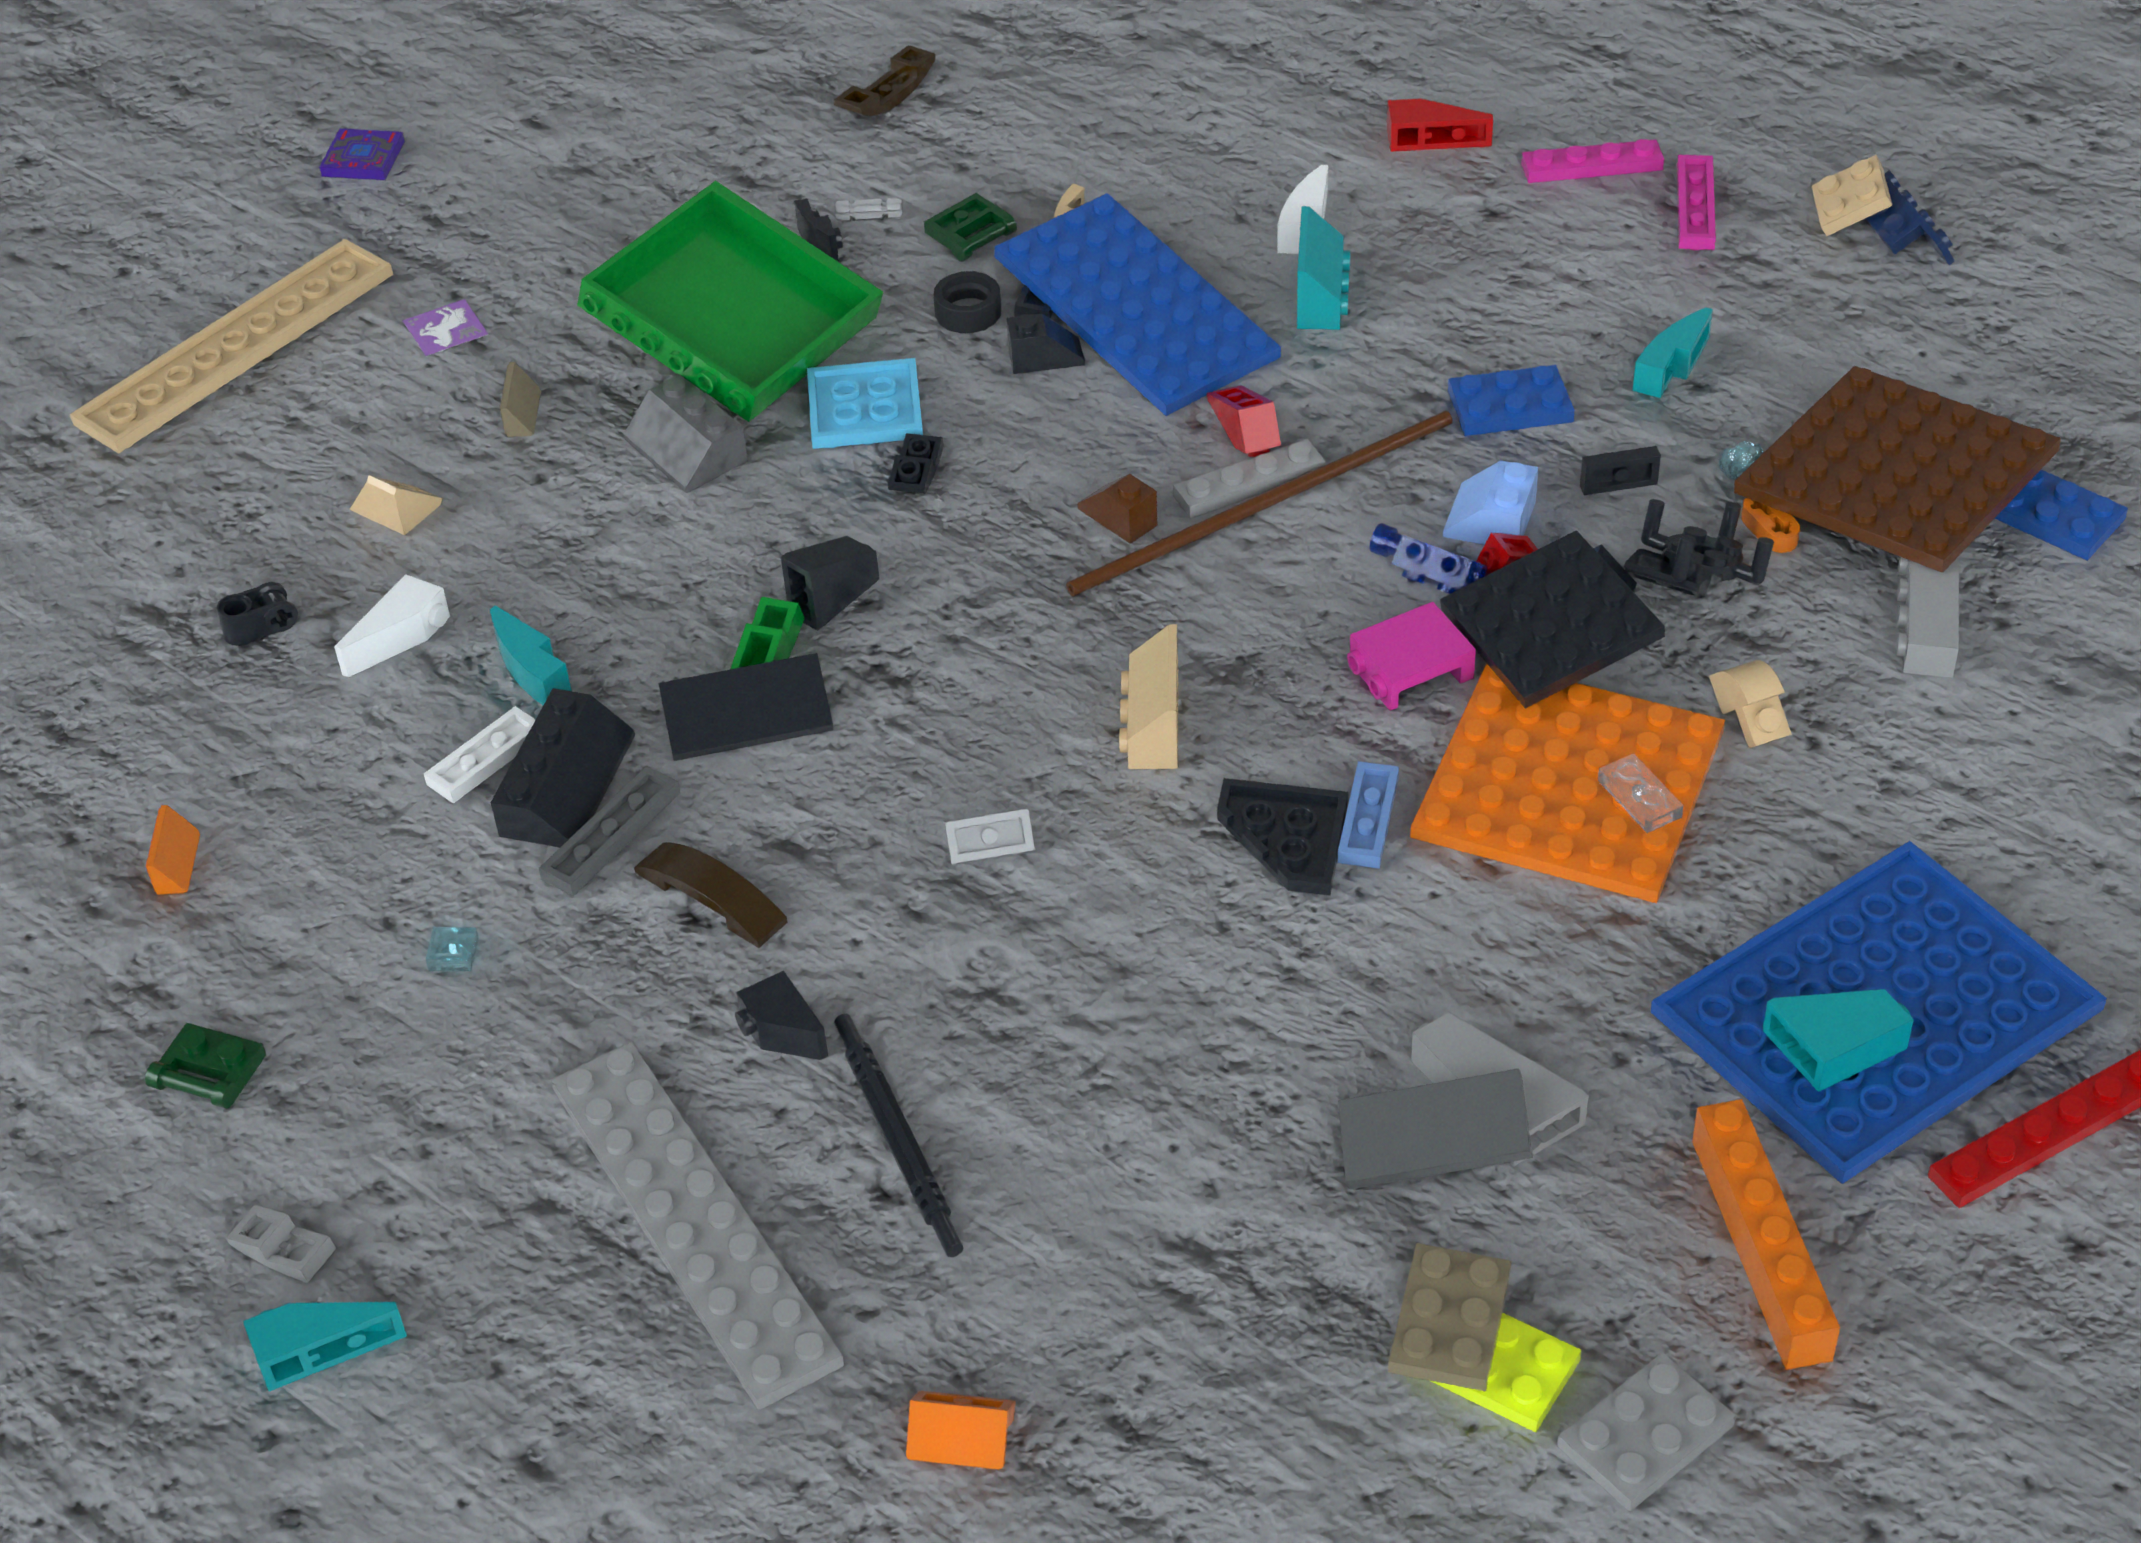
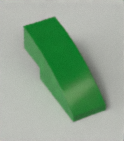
[730,597,805,669]

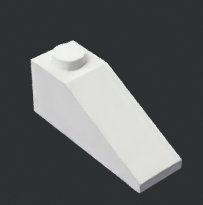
[334,574,450,677]

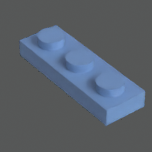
[1337,761,1399,869]

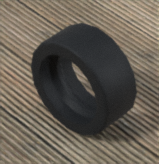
[933,271,1001,333]

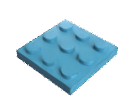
[807,358,923,449]

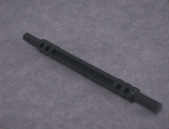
[834,1014,964,1257]

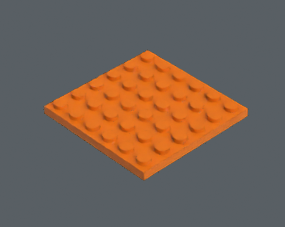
[1410,663,1725,903]

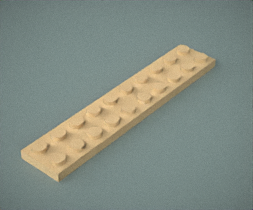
[70,239,393,453]

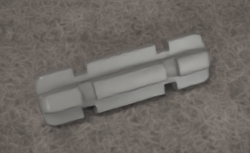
[835,198,902,221]

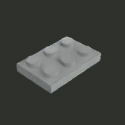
[1557,1352,1736,1512]

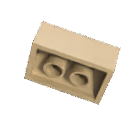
[1119,624,1179,769]

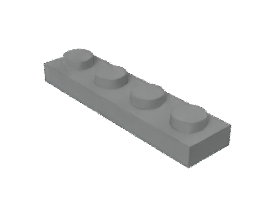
[1173,439,1325,519]

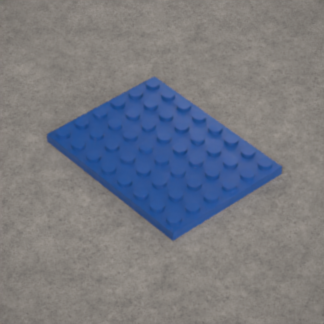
[1650,841,2107,1184]

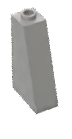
[1411,1012,1589,1167]

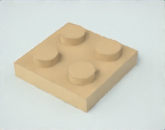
[1811,155,1892,236]

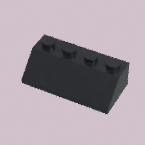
[490,688,635,848]

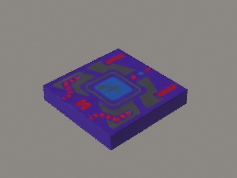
[319,128,405,180]

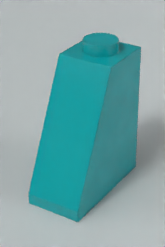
[1762,989,1914,1092]

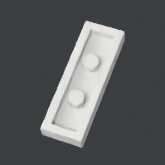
[424,706,536,804]

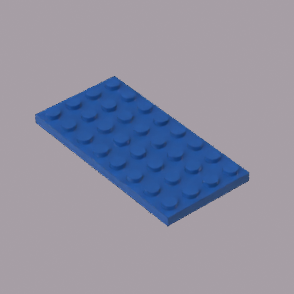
[994,193,1281,416]

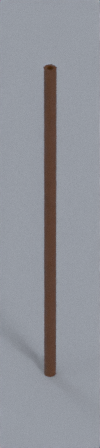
[1066,410,1453,596]

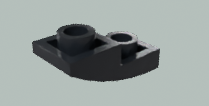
[794,198,843,262]
[888,433,944,494]

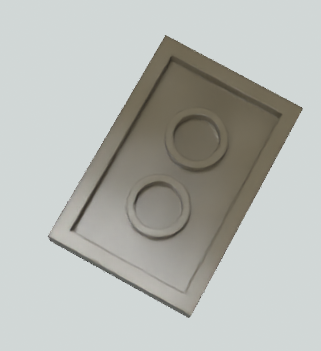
[1388,1243,1512,1391]

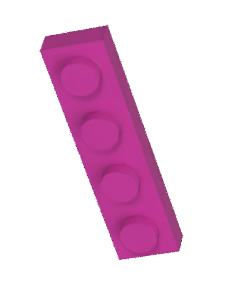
[1521,139,1664,183]
[1677,155,1716,251]

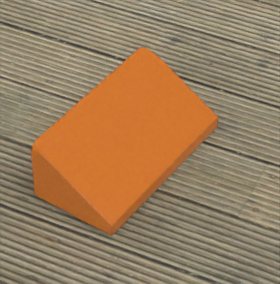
[146,805,200,895]

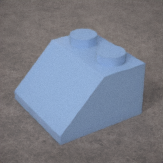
[1443,460,1539,545]

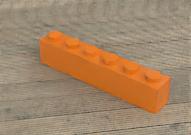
[1692,1099,1840,1370]

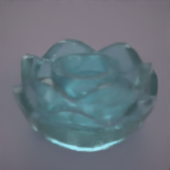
[1718,441,1764,481]

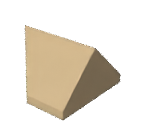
[349,475,443,535]

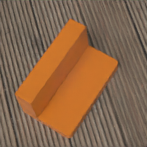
[906,1390,1015,1469]

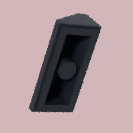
[1624,549,1713,599]

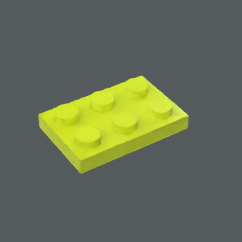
[1429,1312,1581,1433]

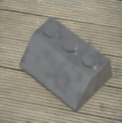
[624,374,748,493]

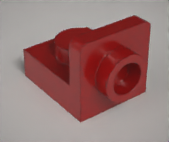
[1475,532,1538,577]

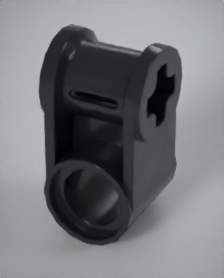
[216,582,298,646]

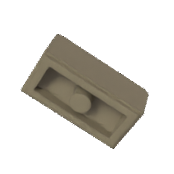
[500,362,541,437]

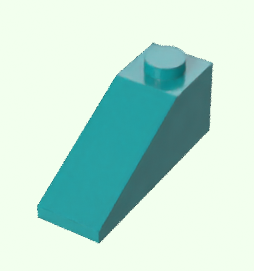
[243,1302,407,1392]

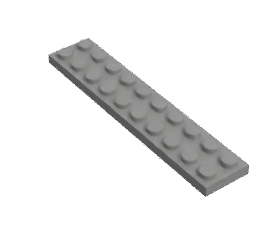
[551,1041,844,1411]

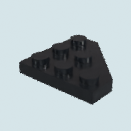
[1217,778,1348,896]

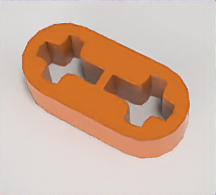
[1741,498,1800,553]

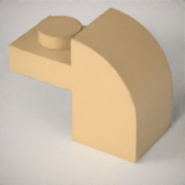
[1709,660,1792,748]

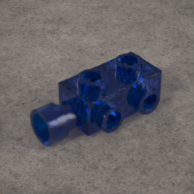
[1369,523,1487,594]

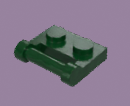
[924,193,1017,262]
[145,1022,266,1109]

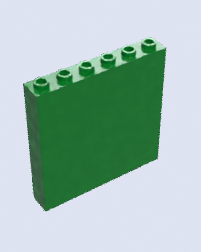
[577,180,883,422]

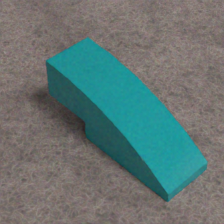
[1633,307,1713,398]
[490,605,572,705]

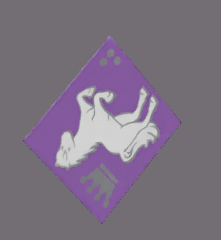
[402,299,488,356]

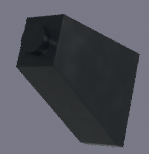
[781,536,880,631]

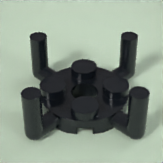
[1641,499,1774,584]

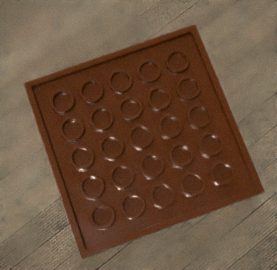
[1734,366,2061,573]

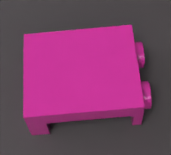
[1347,602,1476,711]

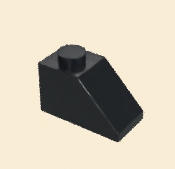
[1006,313,1085,374]
[735,971,828,1060]

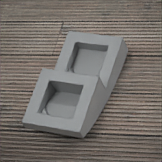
[226,1205,336,1283]

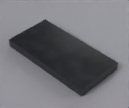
[658,653,834,761]

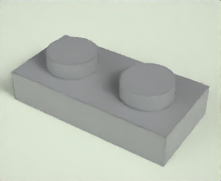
[944,808,1035,864]

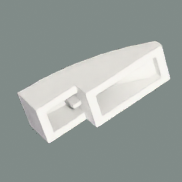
[1277,165,1328,254]

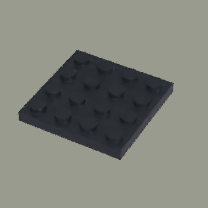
[1440,530,1665,709]

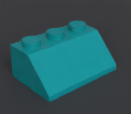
[1297,206,1350,330]

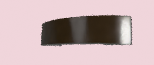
[834,45,935,116]
[634,842,788,948]

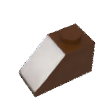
[1077,474,1158,544]

